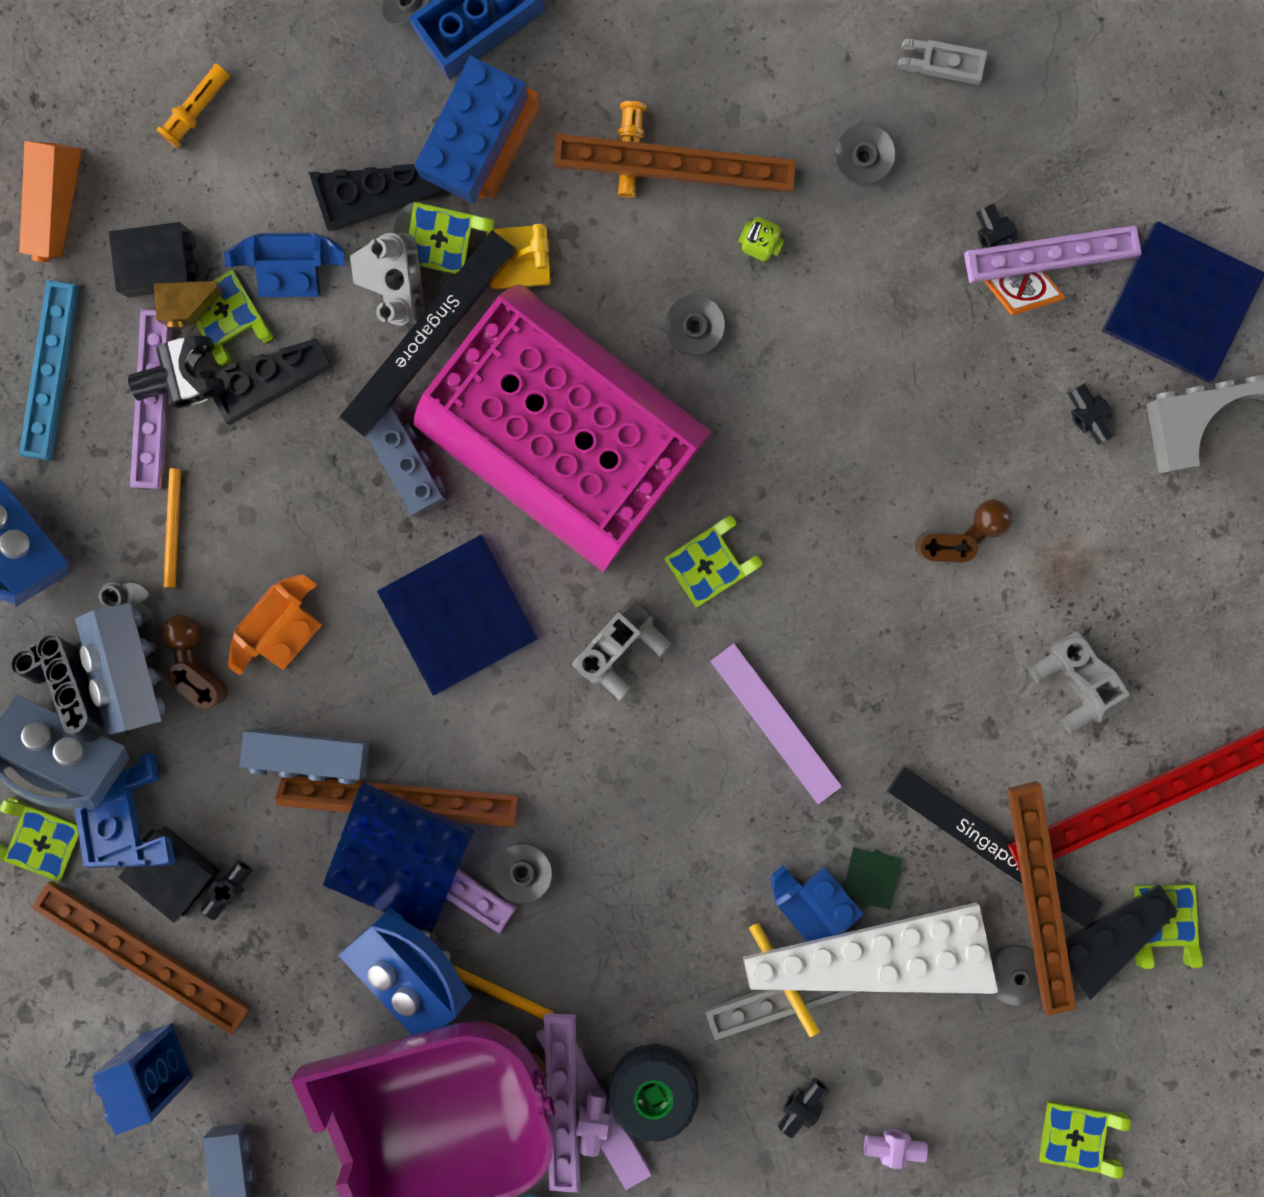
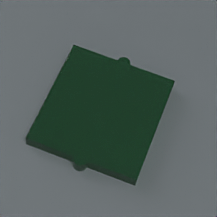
[843,847,902,910]

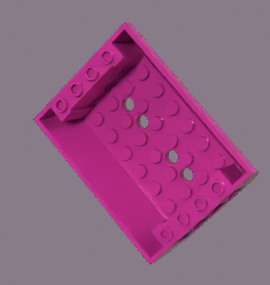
[414,284,713,574]

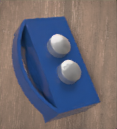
[0,479,69,607]
[338,907,473,1035]

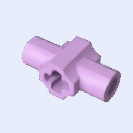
[577,1090,610,1157]
[864,1129,928,1170]

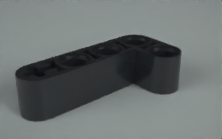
[10,634,104,742]

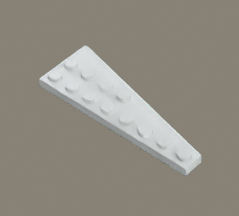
[743,903,998,994]

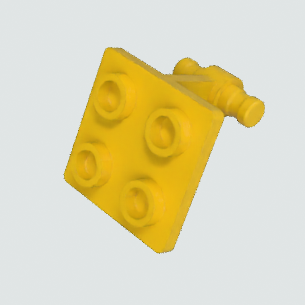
[487,224,551,290]

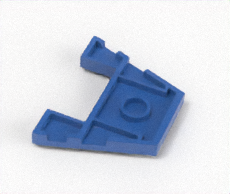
[75,753,175,868]

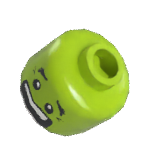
[738,216,785,262]

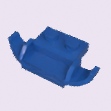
[224,233,345,297]
[771,865,864,942]

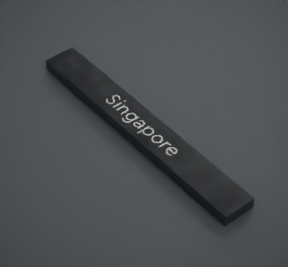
[340,230,516,437]
[886,766,1103,928]

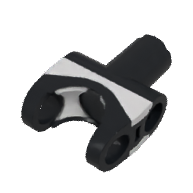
[128,336,225,408]

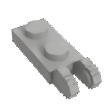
[898,39,987,85]

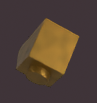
[154,281,223,330]

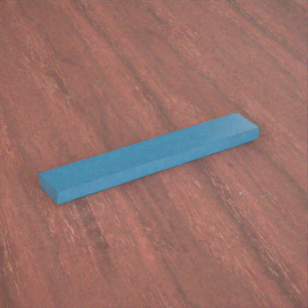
[19,280,80,461]

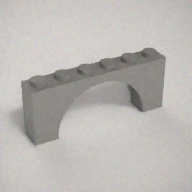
[1146,375,1264,474]

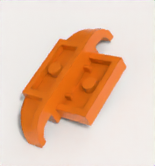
[228,574,322,676]

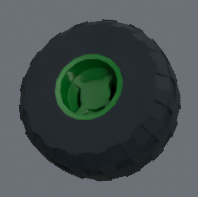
[608,1044,699,1142]

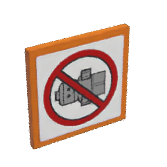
[984,272,1065,316]

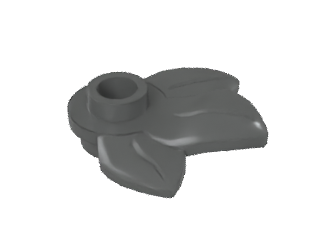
[99,581,151,626]

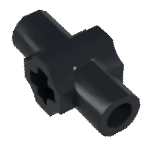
[976,203,1018,248]
[1067,383,1116,445]
[201,860,253,920]
[778,1078,829,1138]

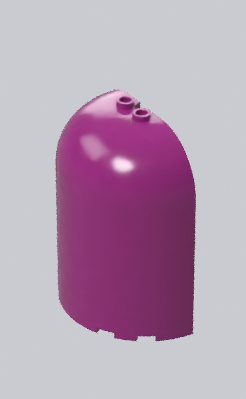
[291,1021,555,1197]

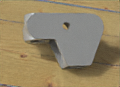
[350,233,425,326]
[571,598,672,701]
[1027,631,1130,735]

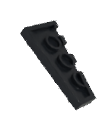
[308,164,442,232]
[200,338,333,425]
[1065,884,1178,1000]

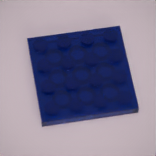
[1101,221,1264,383]
[377,534,538,696]
[323,782,474,933]

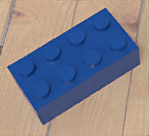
[409,0,545,80]
[414,55,529,204]
[92,1023,193,1135]

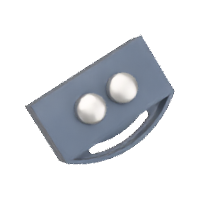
[75,603,165,735]
[0,694,129,810]

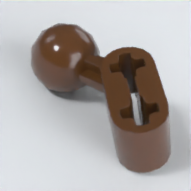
[915,499,1012,562]
[161,614,228,709]

